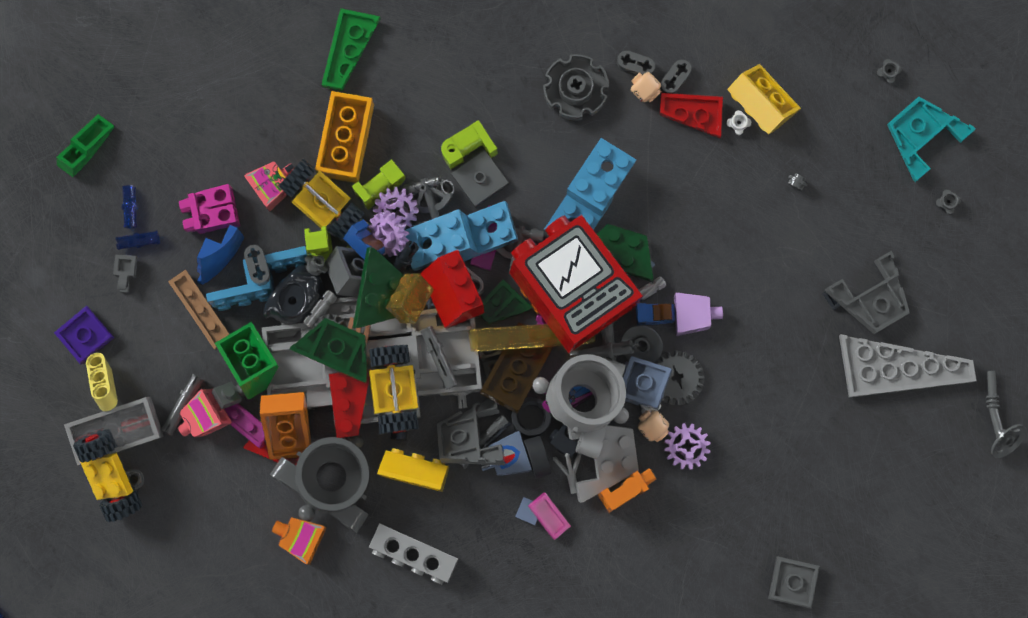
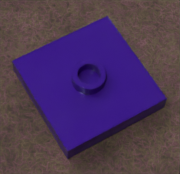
[54,305,114,365]

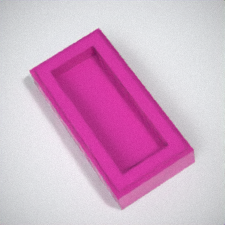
[528,493,571,540]

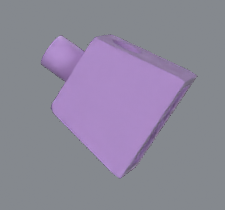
[674,293,723,336]

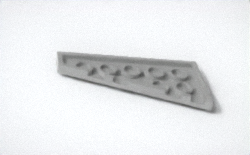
[839,334,977,398]

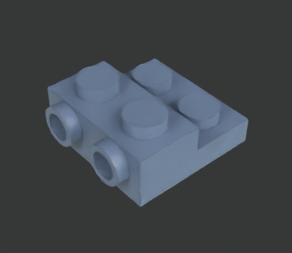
[623,356,672,410]

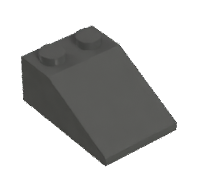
[324,246,393,297]

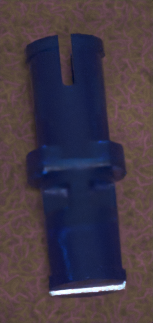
[121,185,138,229]
[115,230,160,250]

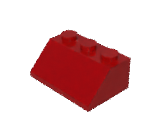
[420,250,484,329]

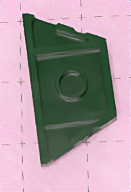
[597,224,653,282]
[353,247,405,329]
[290,318,367,383]

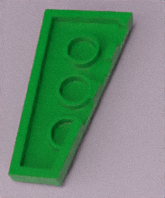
[322,8,381,91]

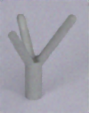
[553,453,582,494]

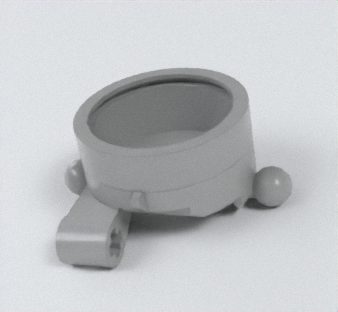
[533,354,629,459]

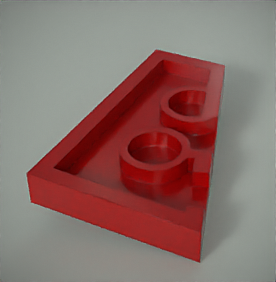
[329,368,372,438]

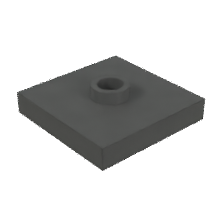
[451,150,509,208]
[768,556,820,609]

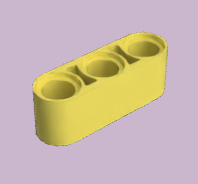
[86,353,118,411]

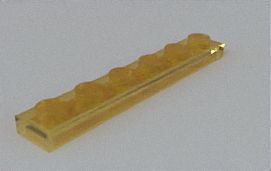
[468,324,595,352]

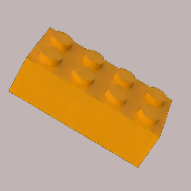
[315,91,374,183]

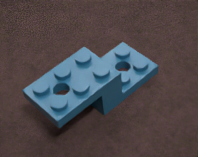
[544,138,636,231]
[405,201,519,271]
[206,246,311,311]

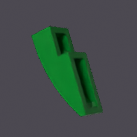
[56,114,114,177]

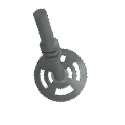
[986,371,1027,458]

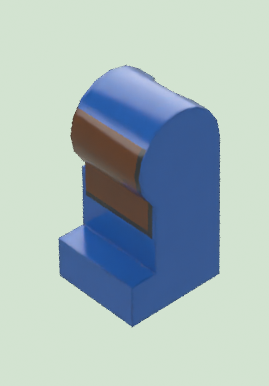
[343,219,385,260]
[636,303,676,326]

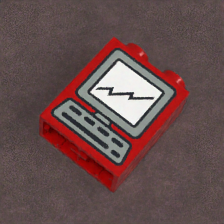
[509,215,643,353]

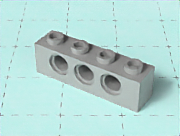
[369,523,459,585]

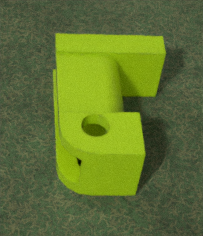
[441,120,498,169]
[352,159,405,210]
[304,226,333,262]

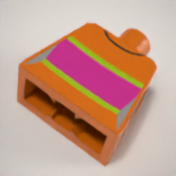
[272,517,327,565]

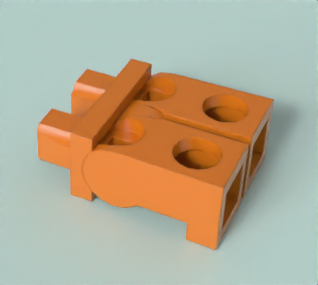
[598,468,656,513]

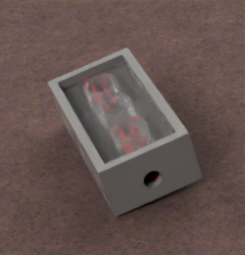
[64,397,164,465]

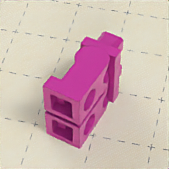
[179,184,240,234]

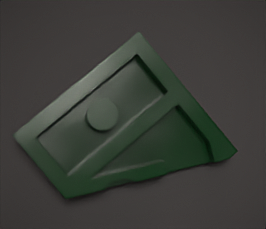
[479,280,532,325]

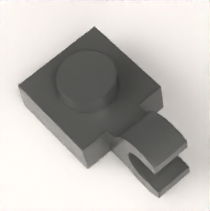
[113,255,138,293]
[211,381,245,409]

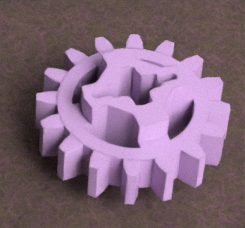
[373,187,418,230]
[368,211,409,257]
[664,423,711,470]

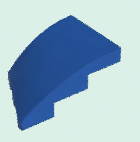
[197,225,244,285]

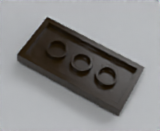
[480,322,556,413]

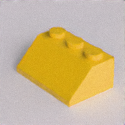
[727,64,801,135]
[377,448,449,492]

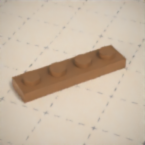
[168,270,230,350]

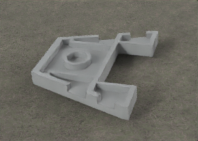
[568,425,639,503]

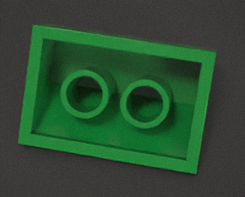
[215,322,279,400]

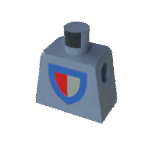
[480,431,532,476]

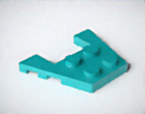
[887,97,976,182]

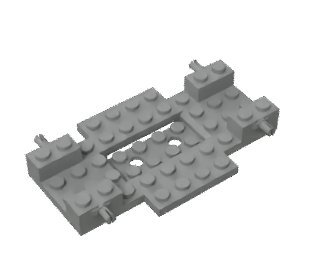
[262,291,482,424]

